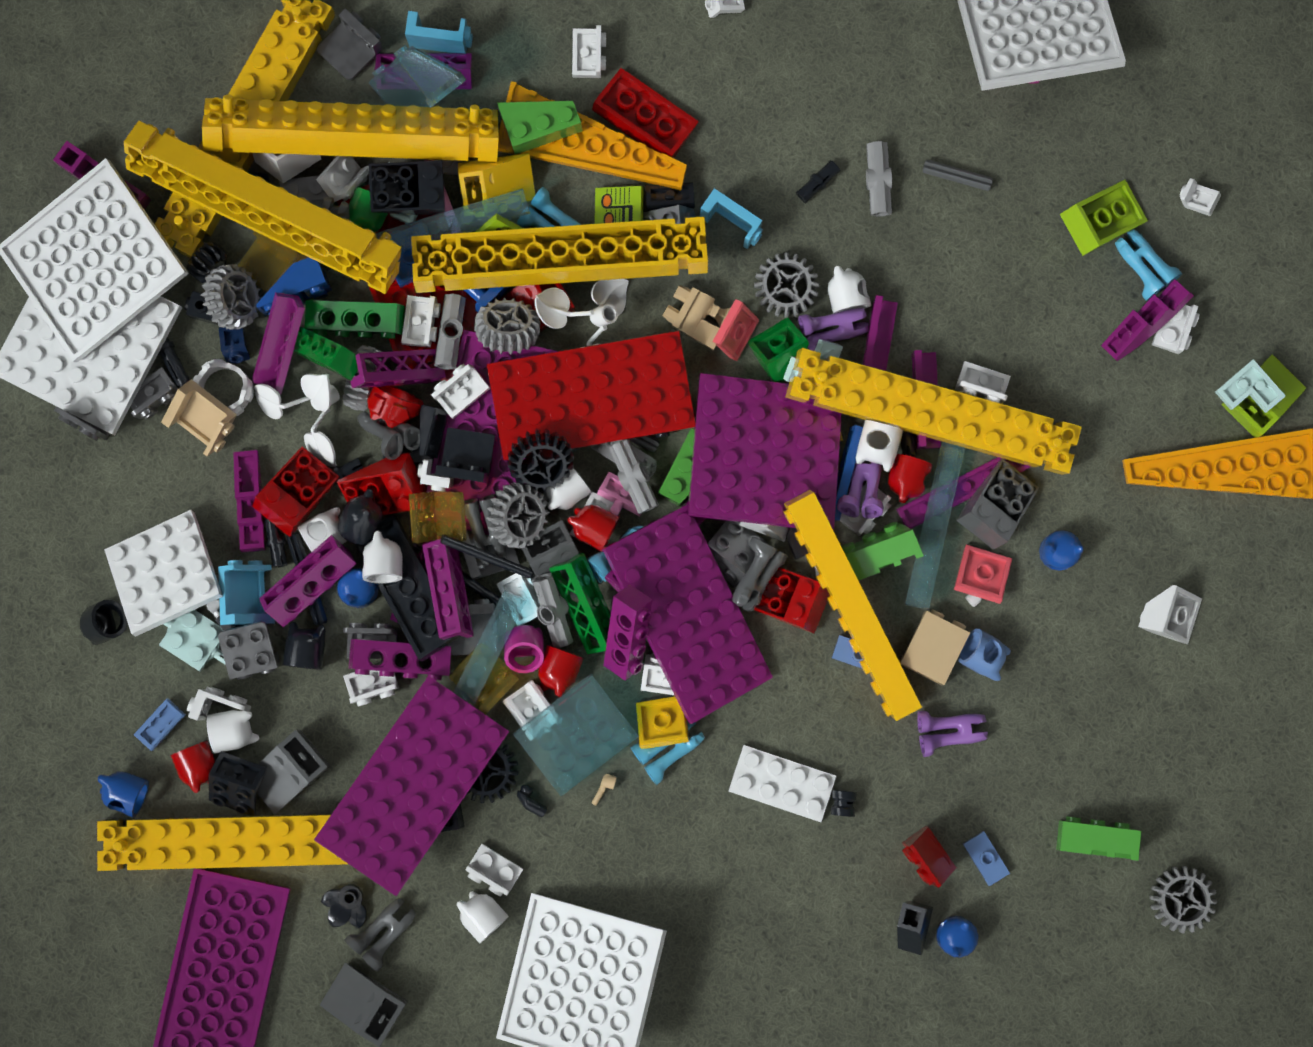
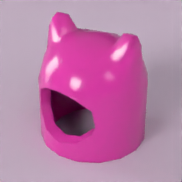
[504,625,544,673]

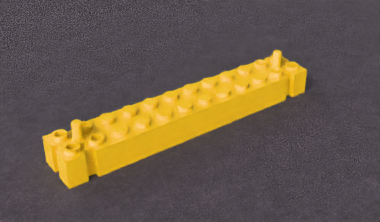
[155,0,335,258]
[202,94,499,162]
[124,121,401,294]
[411,217,708,293]
[785,348,1082,475]
[97,814,348,871]

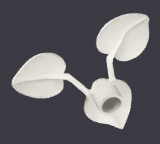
[535,279,629,348]
[254,374,340,467]

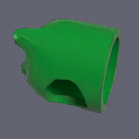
[349,187,388,233]

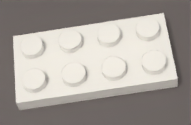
[728,745,836,822]

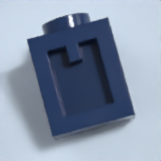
[219,327,250,364]

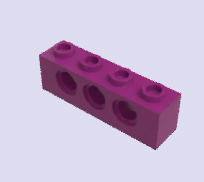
[259,535,356,627]
[603,584,652,681]
[348,639,451,680]

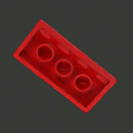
[592,68,699,158]

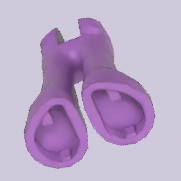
[798,308,869,351]
[837,462,884,519]
[917,711,988,757]

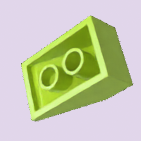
[1060,180,1148,256]

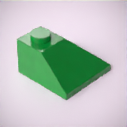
[748,318,809,383]

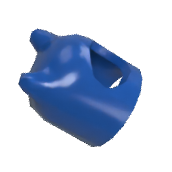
[1039,530,1084,571]
[337,568,379,608]
[98,771,149,818]
[936,915,979,958]

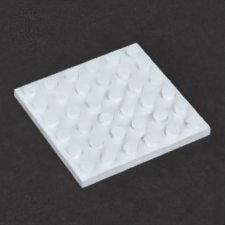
[957,0,1126,91]
[0,159,189,362]
[0,296,182,436]
[496,893,667,1047]

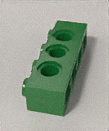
[304,300,405,339]
[293,326,358,381]

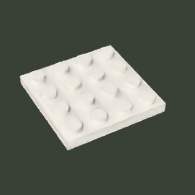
[104,510,223,637]

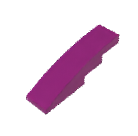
[1101,279,1194,361]
[233,450,266,552]

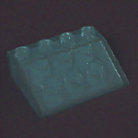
[513,674,639,796]

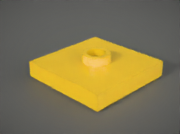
[636,696,689,749]

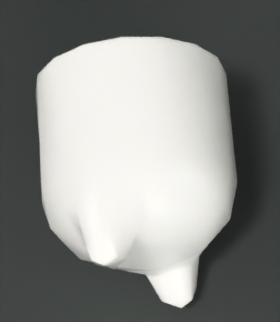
[828,266,871,314]
[855,420,903,472]
[542,468,592,510]
[298,508,347,552]
[362,531,403,583]
[207,710,259,754]
[457,891,509,944]

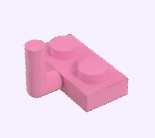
[597,472,641,517]

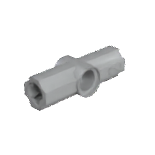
[866,141,892,217]
[434,294,466,370]
[609,439,659,514]
[532,573,573,648]

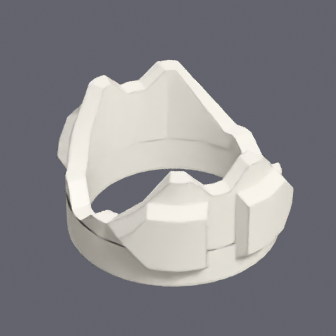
[193,359,254,416]

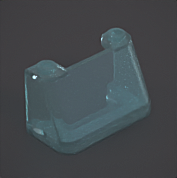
[369,45,467,108]

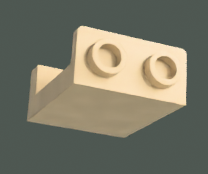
[161,379,237,457]
[899,609,970,685]

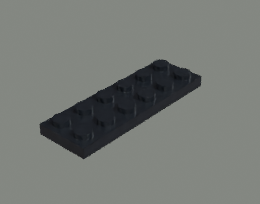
[356,514,460,662]

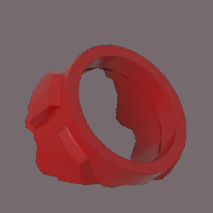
[367,386,424,428]

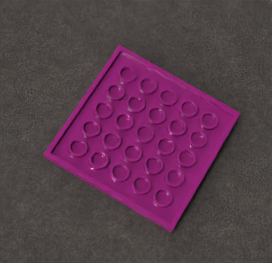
[688,373,842,531]

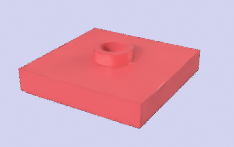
[712,299,759,361]
[954,544,1013,604]

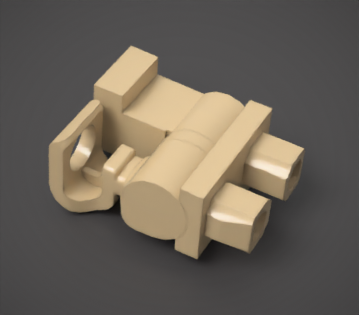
[663,285,730,351]

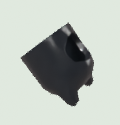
[338,489,383,545]
[80,600,128,645]
[283,622,326,670]

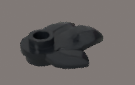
[321,884,367,929]

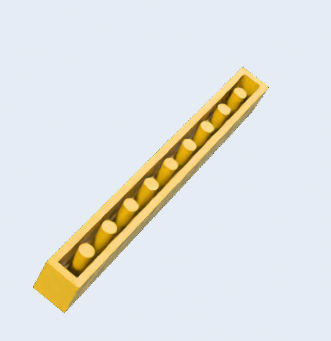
[783,490,922,721]

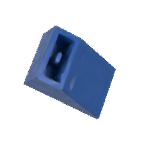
[256,257,332,316]

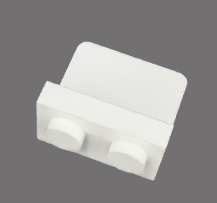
[955,361,1011,404]
[187,686,251,721]

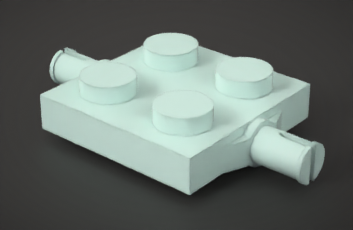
[159,610,226,672]

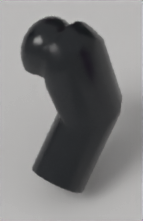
[517,784,547,818]

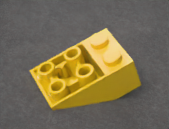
[458,153,535,218]

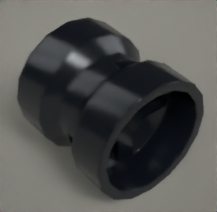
[831,790,857,817]

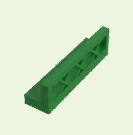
[549,553,611,655]

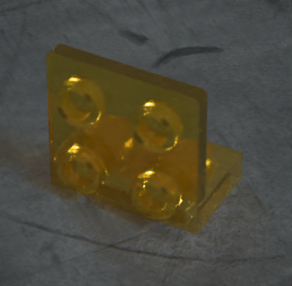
[238,231,302,292]
[409,491,467,543]
[449,642,519,715]

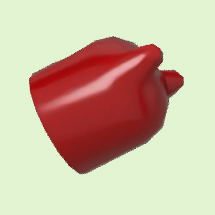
[888,454,933,503]
[568,504,620,552]
[538,645,583,697]
[170,740,216,793]

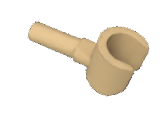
[591,774,617,806]

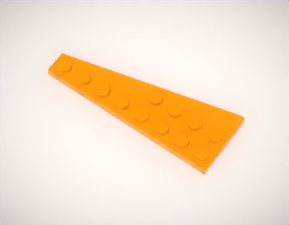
[498,81,687,190]
[1122,428,1313,499]

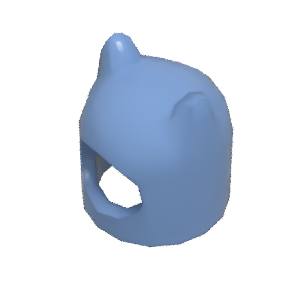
[958,628,1011,681]

